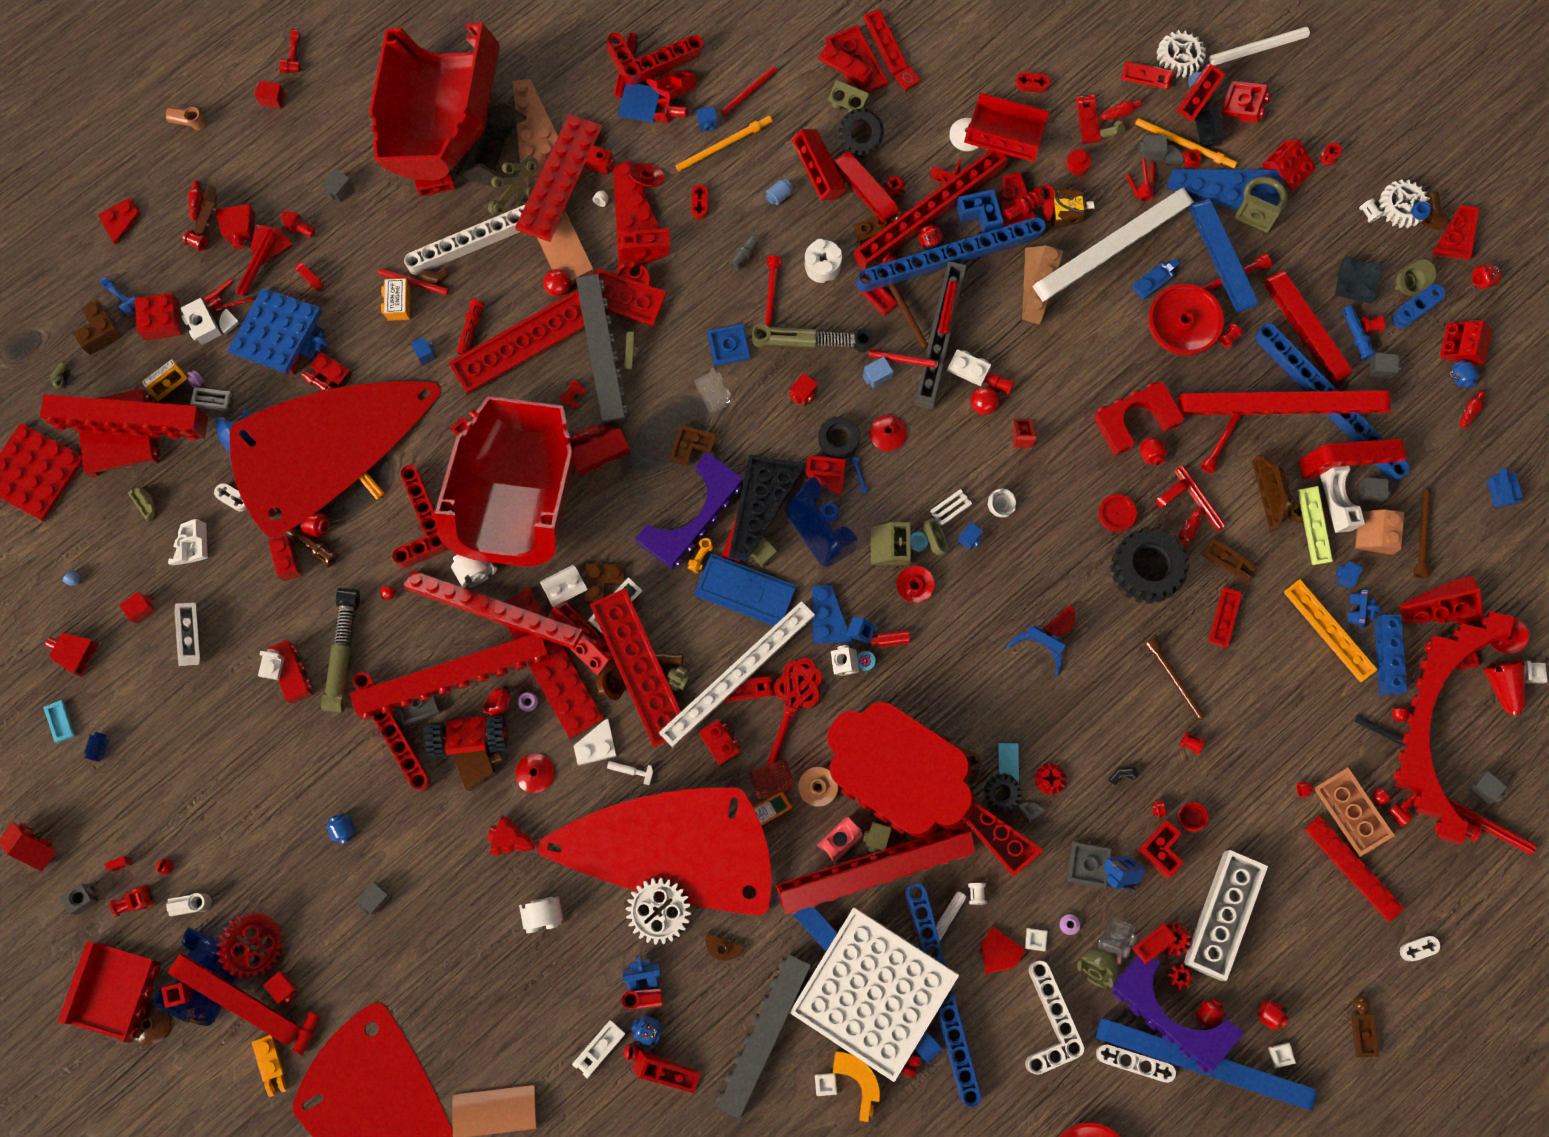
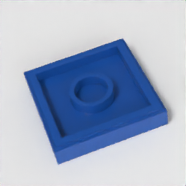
[618,84,660,123]
[707,323,751,367]

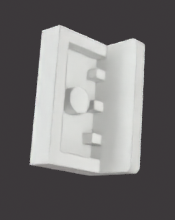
[947,349,991,386]

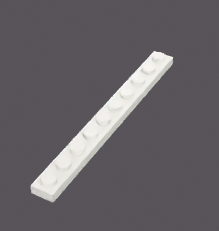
[659,601,815,748]

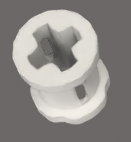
[1359,198,1384,223]
[968,883,987,905]

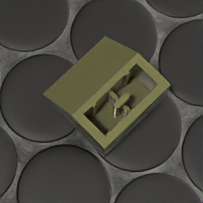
[871,522,911,565]

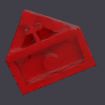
[250,224,292,264]
[979,926,1026,975]

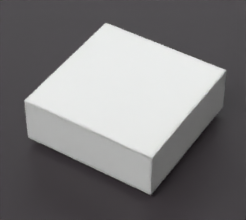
[1025,928,1048,951]
[1268,1042,1296,1068]
[815,1073,837,1096]

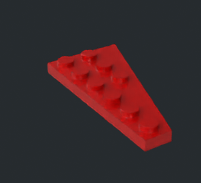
[613,160,670,268]

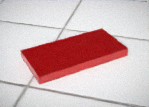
[826,24,889,99]

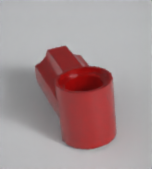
[621,988,662,1010]

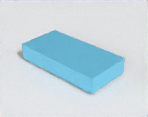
[43,700,76,744]
[998,743,1019,783]

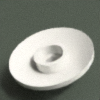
[949,118,979,151]

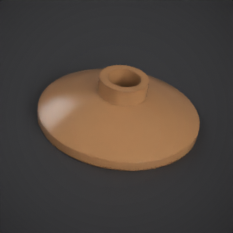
[798,767,838,807]

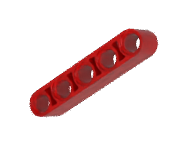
[833,151,899,222]

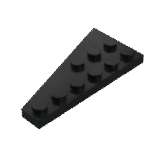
[729,454,805,561]

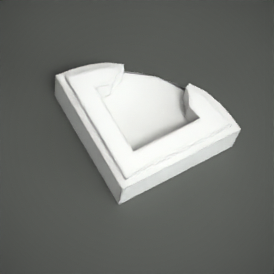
[219,309,240,335]

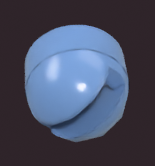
[62,569,80,586]

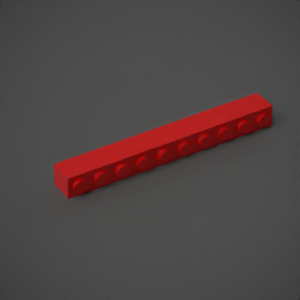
[854,150,1008,270]
[350,635,549,720]
[776,824,975,914]

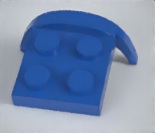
[1007,626,1065,675]

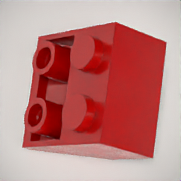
[1440,320,1493,365]

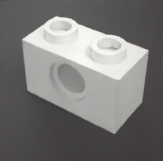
[181,298,222,345]

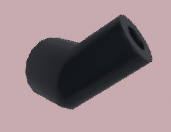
[1108,766,1139,786]

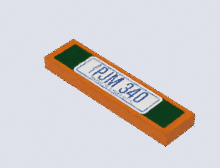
[753,791,792,826]

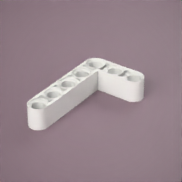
[1025,961,1084,1075]

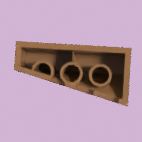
[1022,245,1063,325]

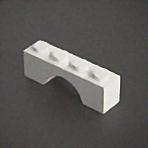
[1320,466,1365,533]

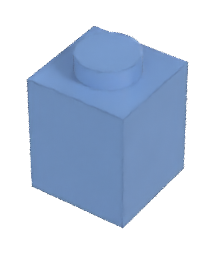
[863,356,893,388]

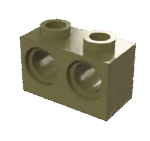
[828,80,871,113]

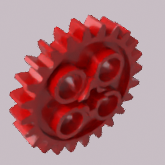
[216,911,284,979]

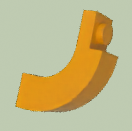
[832,1051,880,1122]

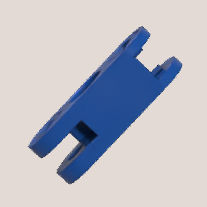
[1392,284,1445,328]

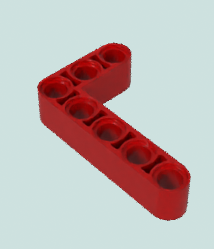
[606,32,703,86]
[1299,439,1407,480]
[392,465,448,568]

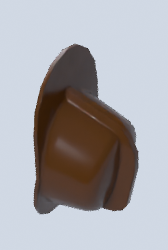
[596,659,626,700]

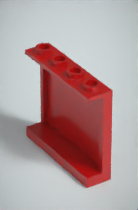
[964,92,1049,162]
[79,388,160,478]
[57,941,161,1042]

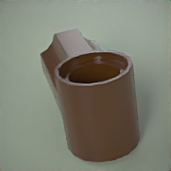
[1421,192,1448,230]

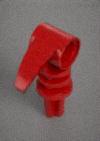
[1005,184,1054,222]

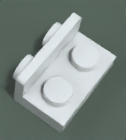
[540,565,587,607]

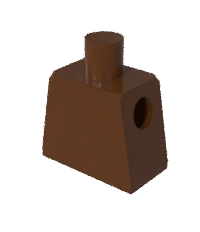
[452,749,503,791]

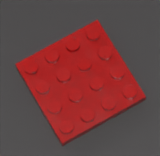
[0,422,83,522]

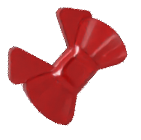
[559,380,586,409]

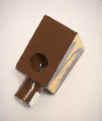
[1052,188,1094,228]

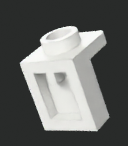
[258,649,284,680]
[1524,661,1547,684]

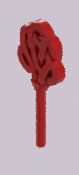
[766,658,822,768]

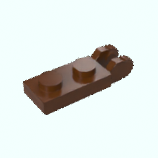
[1202,539,1258,582]

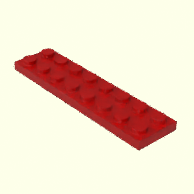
[515,114,603,242]
[448,290,585,395]
[504,588,604,739]
[589,588,681,747]

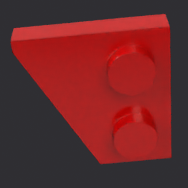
[97,197,140,245]
[806,455,846,496]

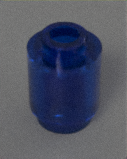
[84,732,110,762]

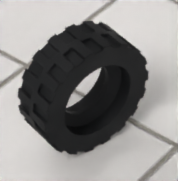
[818,416,860,459]

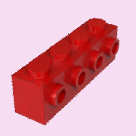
[792,129,847,201]
[547,601,614,676]

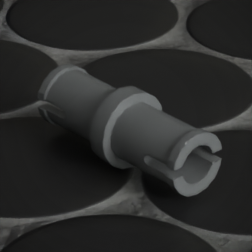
[729,235,759,270]

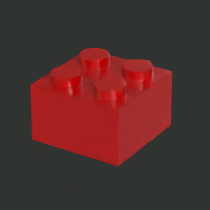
[135,293,182,341]

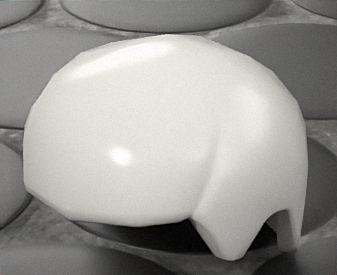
[987,489,1016,517]

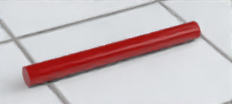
[720,66,777,116]
[378,268,449,296]
[869,350,938,368]

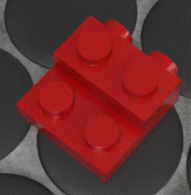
[1221,81,1271,124]

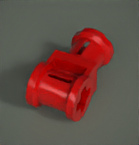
[109,885,154,917]

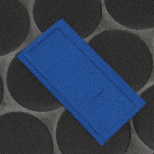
[694,554,797,626]

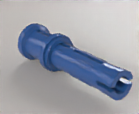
[1342,305,1377,361]

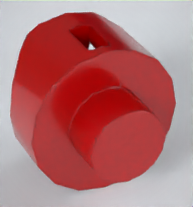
[1065,149,1092,177]

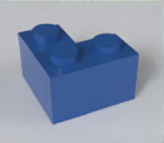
[956,189,1003,234]

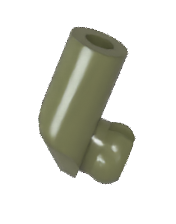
[1100,121,1125,139]
[50,362,68,389]

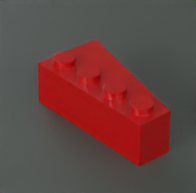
[966,803,1044,877]

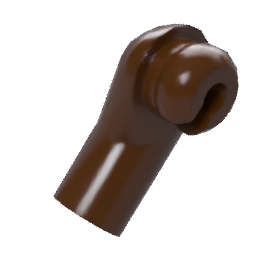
[420,268,449,284]

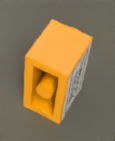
[381,278,410,321]
[142,359,188,401]

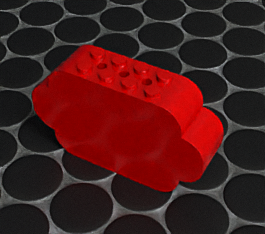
[827,702,975,838]

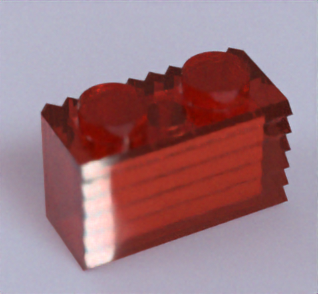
[748,759,795,799]

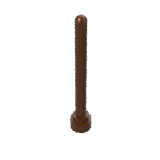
[881,274,928,349]
[1413,489,1431,578]
[1143,637,1205,720]

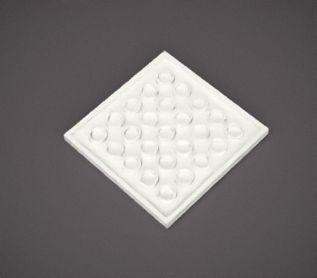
[790,907,959,1082]

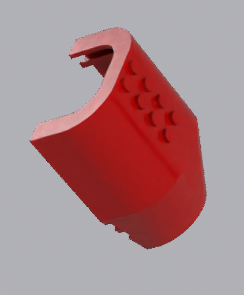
[369,23,500,180]
[435,396,573,566]

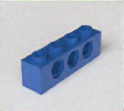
[1374,615,1407,696]

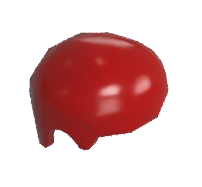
[543,269,571,298]
[970,387,999,415]
[483,687,511,716]
[1178,802,1209,833]

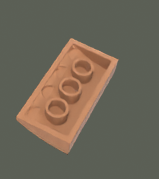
[537,211,594,286]
[1313,767,1395,857]
[452,1085,538,1137]

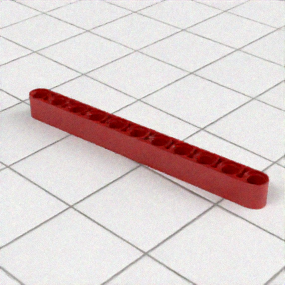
[1178,391,1391,416]

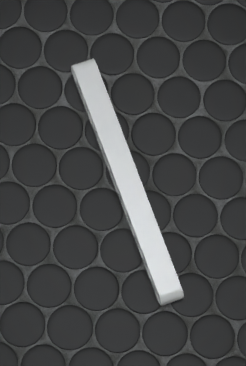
[1032,187,1194,302]

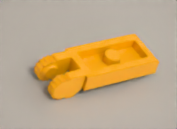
[252,1035,287,1097]

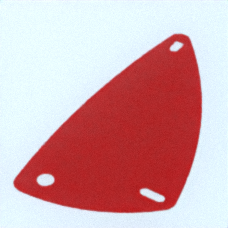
[230,381,440,538]
[536,788,771,916]
[292,1003,453,1137]

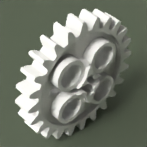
[626,878,691,944]

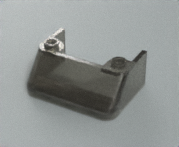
[456,102,527,186]

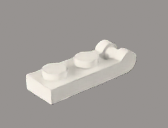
[572,1020,626,1078]

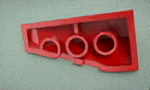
[1399,576,1483,624]

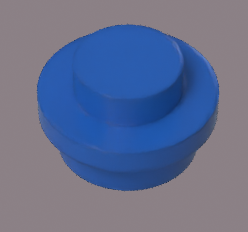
[1411,202,1431,220]
[821,503,840,522]

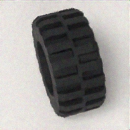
[1111,527,1189,604]

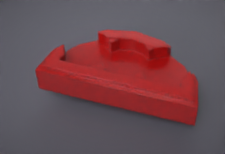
[1042,605,1075,637]

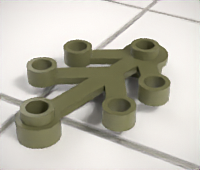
[488,157,538,216]

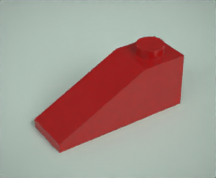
[632,1050,701,1094]

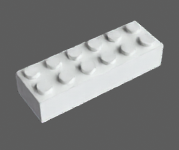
[1183,850,1268,981]

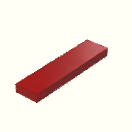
[863,9,909,76]

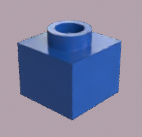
[696,106,718,131]
[411,337,436,365]
[957,522,983,550]
[1335,561,1363,589]
[847,617,876,643]

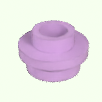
[186,370,204,388]
[518,692,538,712]
[1059,914,1080,935]

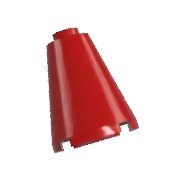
[1483,659,1526,715]

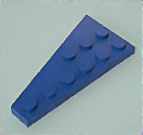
[1166,169,1284,210]

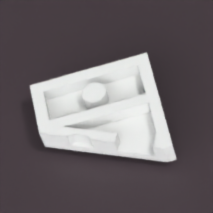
[574,719,617,766]

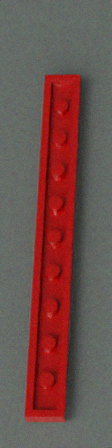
[403,570,583,650]

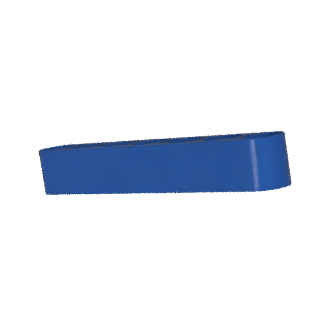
[1190,199,1257,312]

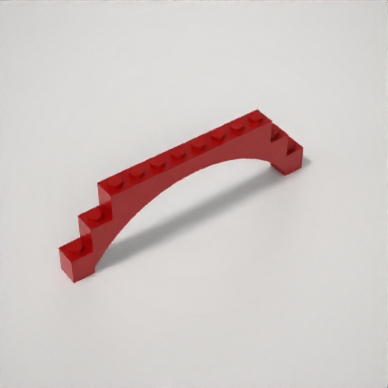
[1393,611,1515,845]

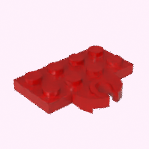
[595,262,667,327]

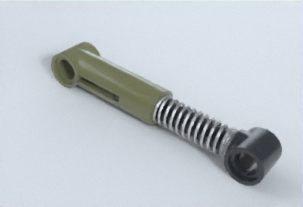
[752,324,873,352]
[321,588,360,713]

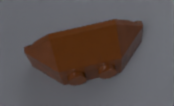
[1252,454,1294,532]

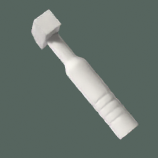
[607,761,653,785]

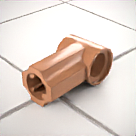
[166,106,206,130]

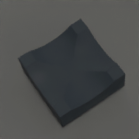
[1335,256,1382,304]

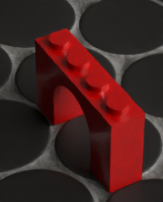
[1093,381,1185,457]

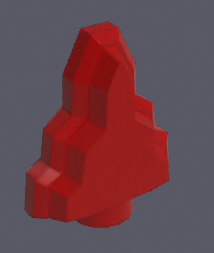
[487,816,536,856]

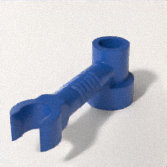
[99,276,135,318]

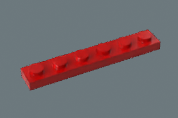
[1303,816,1405,922]

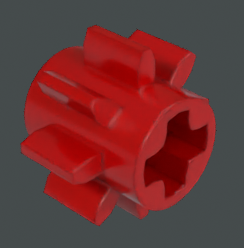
[883,176,906,199]
[1166,964,1194,990]

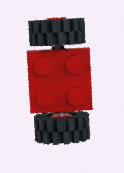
[425,715,508,758]

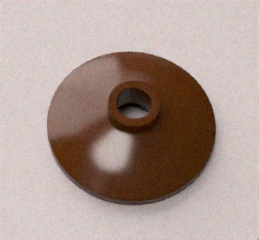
[135,1003,171,1045]

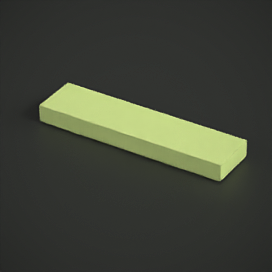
[1298,486,1333,565]

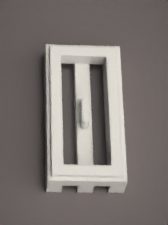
[190,387,232,411]
[930,489,972,527]

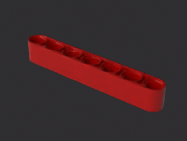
[1264,270,1352,384]
[353,672,431,791]
[168,953,301,1046]

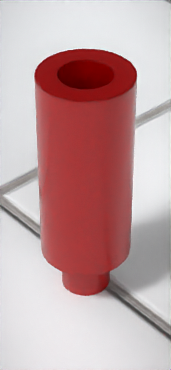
[871,630,910,648]

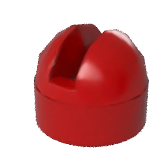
[380,585,397,601]
[1392,708,1408,722]
[1296,781,1313,798]
[1372,788,1391,805]
[156,858,174,875]
[623,1044,640,1061]

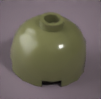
[1077,948,1120,988]

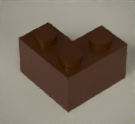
[73,299,123,355]

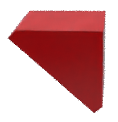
[1013,419,1036,448]

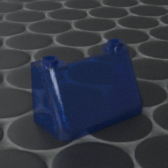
[786,476,857,567]
[152,927,239,1026]

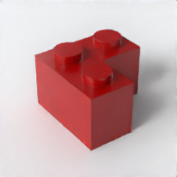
[1136,820,1184,879]
[0,821,57,872]

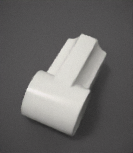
[166,893,212,916]

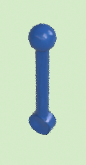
[851,456,868,493]

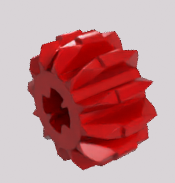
[1167,921,1192,956]

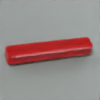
[938,281,958,334]

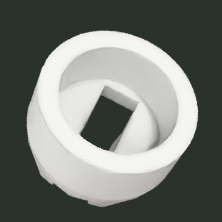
[593,191,608,207]

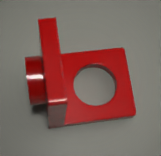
[930,158,962,184]

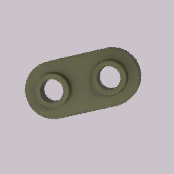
[923,518,949,556]

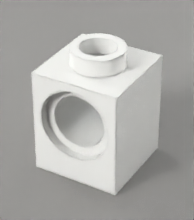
[831,645,859,676]

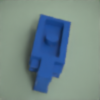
[1131,258,1180,300]

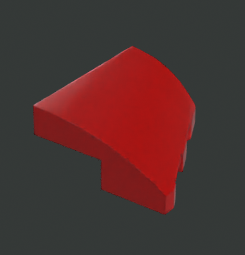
[646,70,697,99]

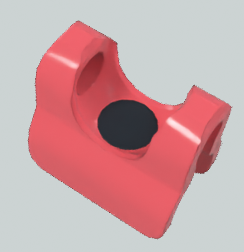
[817,817,864,865]

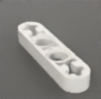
[1096,1044,1176,1083]

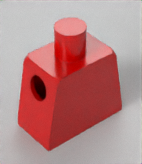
[215,204,255,250]
[45,633,98,677]

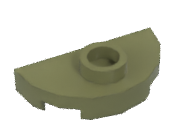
[625,332,638,369]
[128,487,155,522]

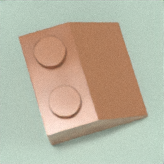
[1355,510,1404,555]

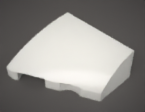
[168,519,208,565]

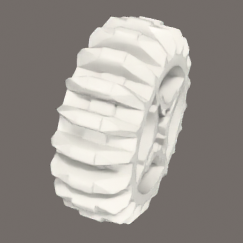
[1157,30,1206,79]
[1379,179,1431,229]

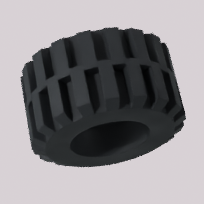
[838,108,884,155]

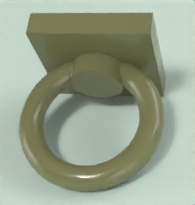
[1234,177,1287,233]

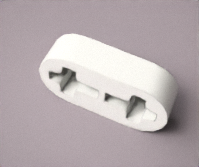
[214,483,247,512]
[1400,936,1440,961]

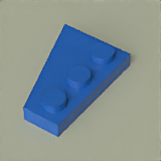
[812,586,852,644]

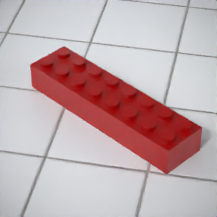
[40,394,208,441]

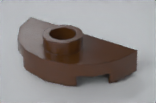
[705,934,744,961]

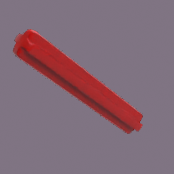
[613,32,638,98]
[236,229,277,297]
[1175,465,1226,531]

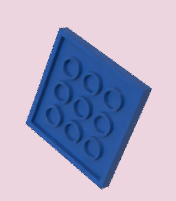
[227,288,323,375]

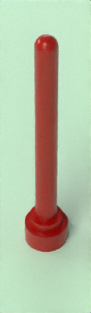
[1201,253,1272,291]
[764,255,782,338]
[1200,415,1241,473]

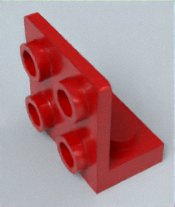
[1261,139,1316,191]

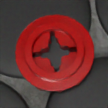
[1035,763,1067,795]

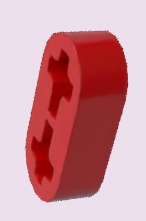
[1015,72,1050,93]
[691,184,708,220]
[294,261,324,292]
[1155,480,1188,509]

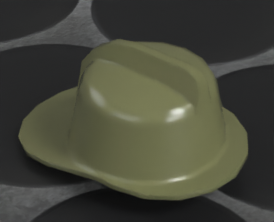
[1394,259,1436,297]

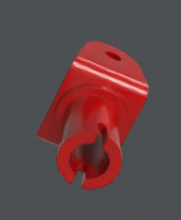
[654,98,689,123]
[281,211,316,238]

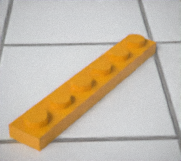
[1284,579,1377,683]

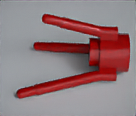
[1126,158,1155,202]
[203,279,253,312]

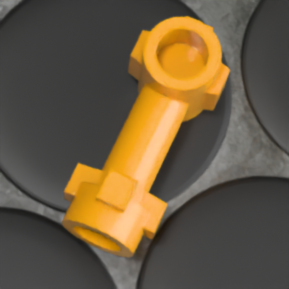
[688,538,713,573]

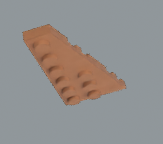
[513,79,558,181]

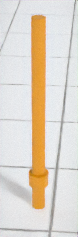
[675,116,772,172]
[1135,118,1237,168]

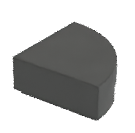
[1164,144,1183,164]
[1018,802,1046,822]

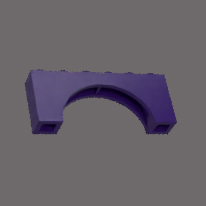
[635,452,743,570]
[1111,956,1244,1074]

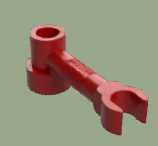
[279,29,300,74]
[1388,792,1419,827]

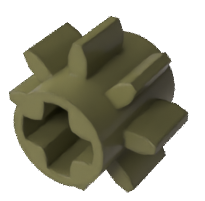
[666,667,690,692]

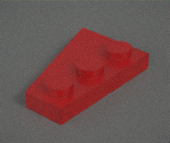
[1001,172,1036,227]
[1432,205,1479,260]

